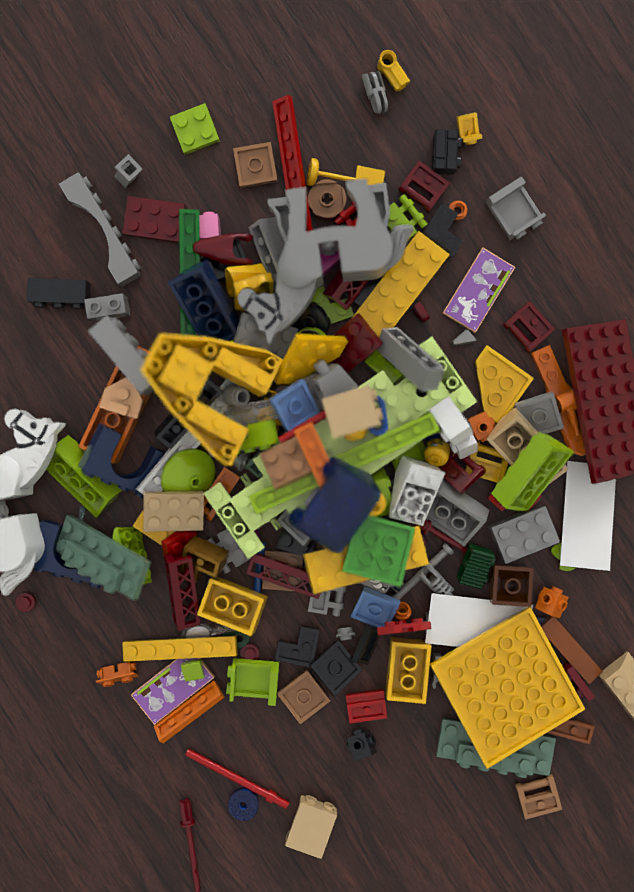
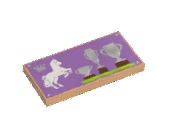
[442,248,515,333]
[131,658,215,725]

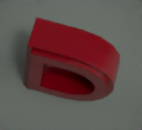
[412,302,430,323]

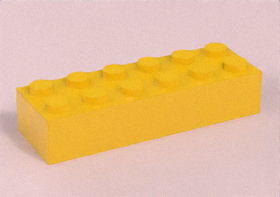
[352,231,450,337]
[303,526,429,594]

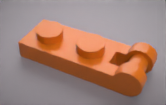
[204,467,240,521]

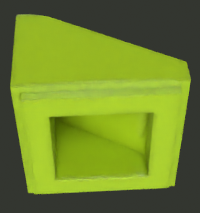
[181,659,205,682]

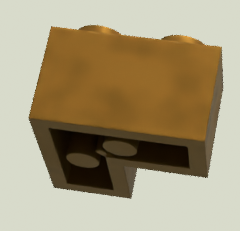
[178,536,229,583]

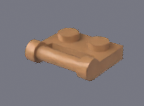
[515,774,562,820]

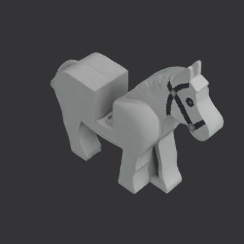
[238,178,413,345]

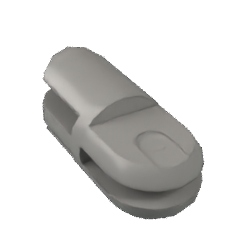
[362,70,388,114]

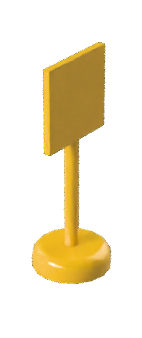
[307,158,385,186]

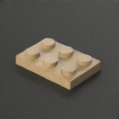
[143,491,204,532]

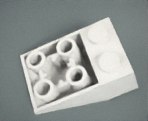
[389,456,445,526]

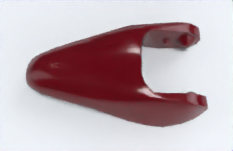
[193,233,253,267]

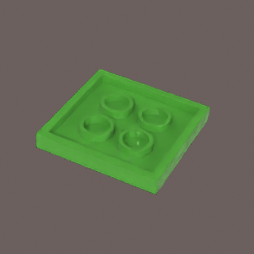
[342,512,415,587]

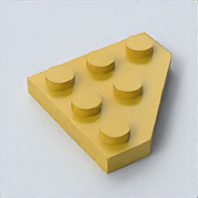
[273,334,348,385]
[475,345,534,424]

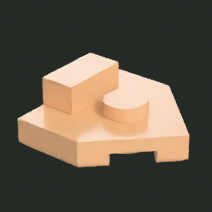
[99,377,144,419]

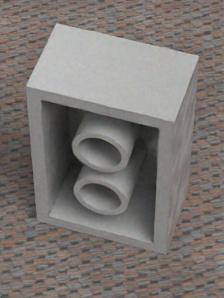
[487,505,560,564]

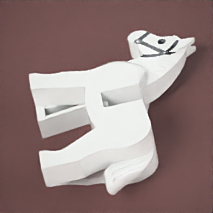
[0,409,66,596]

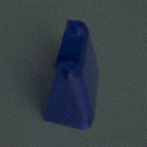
[288,456,381,553]

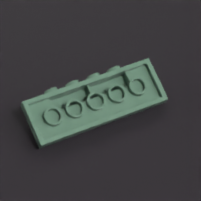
[55,515,151,600]
[436,717,556,778]

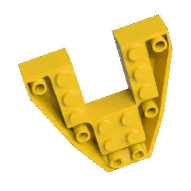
[141,334,283,466]

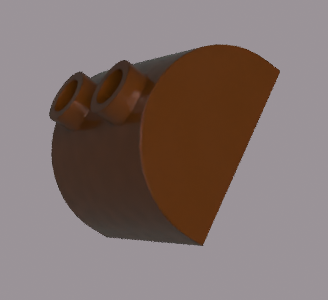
[489,565,534,607]

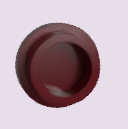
[16,593,36,612]
[240,644,259,660]

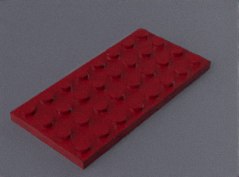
[562,319,634,484]

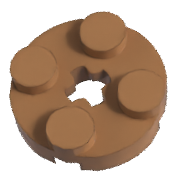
[308,179,346,220]

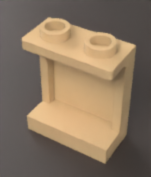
[322,385,383,438]
[285,795,337,859]

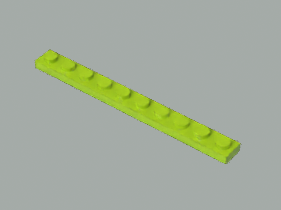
[248,412,440,515]

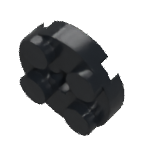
[292,301,331,334]

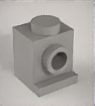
[114,154,142,188]

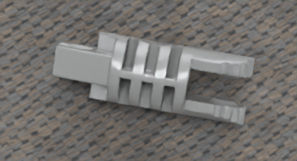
[417,563,454,596]

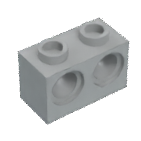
[84,293,131,322]

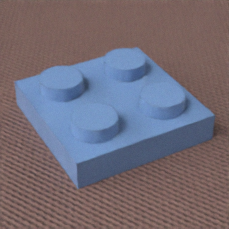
[269,379,320,432]
[351,586,400,627]

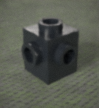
[347,728,377,761]

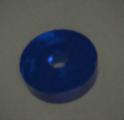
[228,787,259,821]

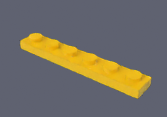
[123,636,238,662]

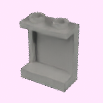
[485,176,546,240]

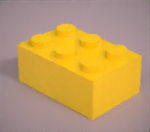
[197,576,268,636]
[385,637,431,704]

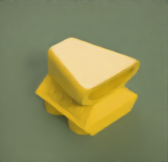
[225,263,273,312]

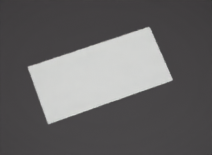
[560,461,616,571]
[425,593,533,647]

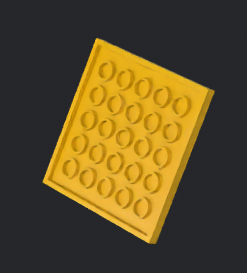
[430,607,585,769]

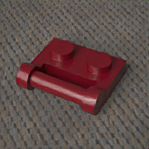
[398,161,450,212]
[503,301,555,353]
[438,450,486,494]

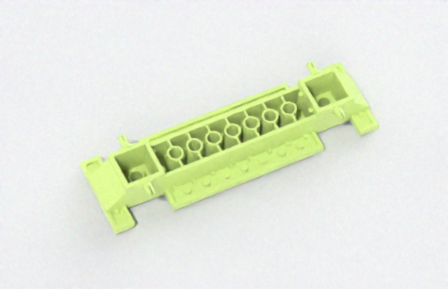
[203,337,477,559]

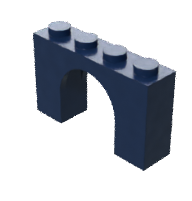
[78,423,166,499]
[34,520,112,588]

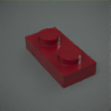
[562,662,595,702]

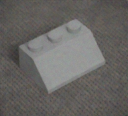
[426,478,489,546]

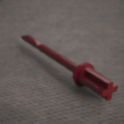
[410,520,467,553]
[179,798,200,892]

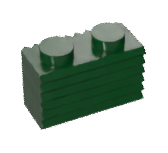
[456,543,495,589]

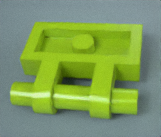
[387,194,428,240]

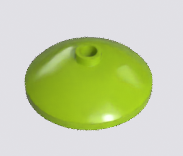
[161,448,216,496]

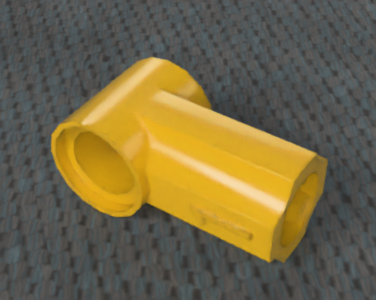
[377,50,410,92]

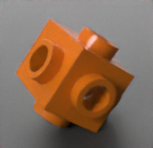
[466,411,496,442]
[535,586,569,618]

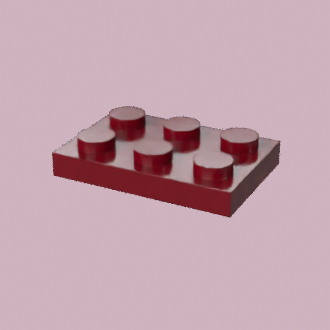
[122,196,186,243]
[330,313,383,374]

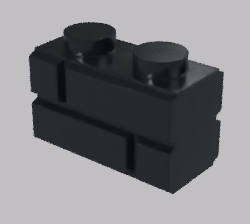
[432,129,462,175]

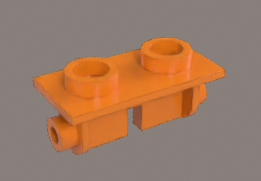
[96,661,139,687]

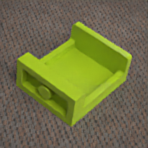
[226,658,279,706]

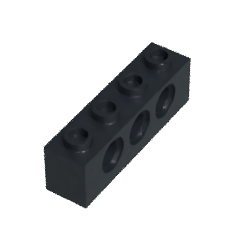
[154,376,223,449]

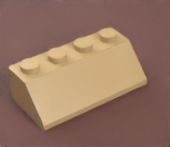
[487,407,568,484]
[599,651,634,721]

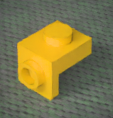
[456,112,482,145]

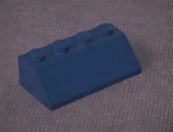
[167,260,240,341]

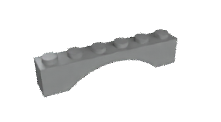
[59,172,141,287]

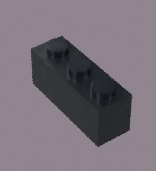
[27,278,91,309]

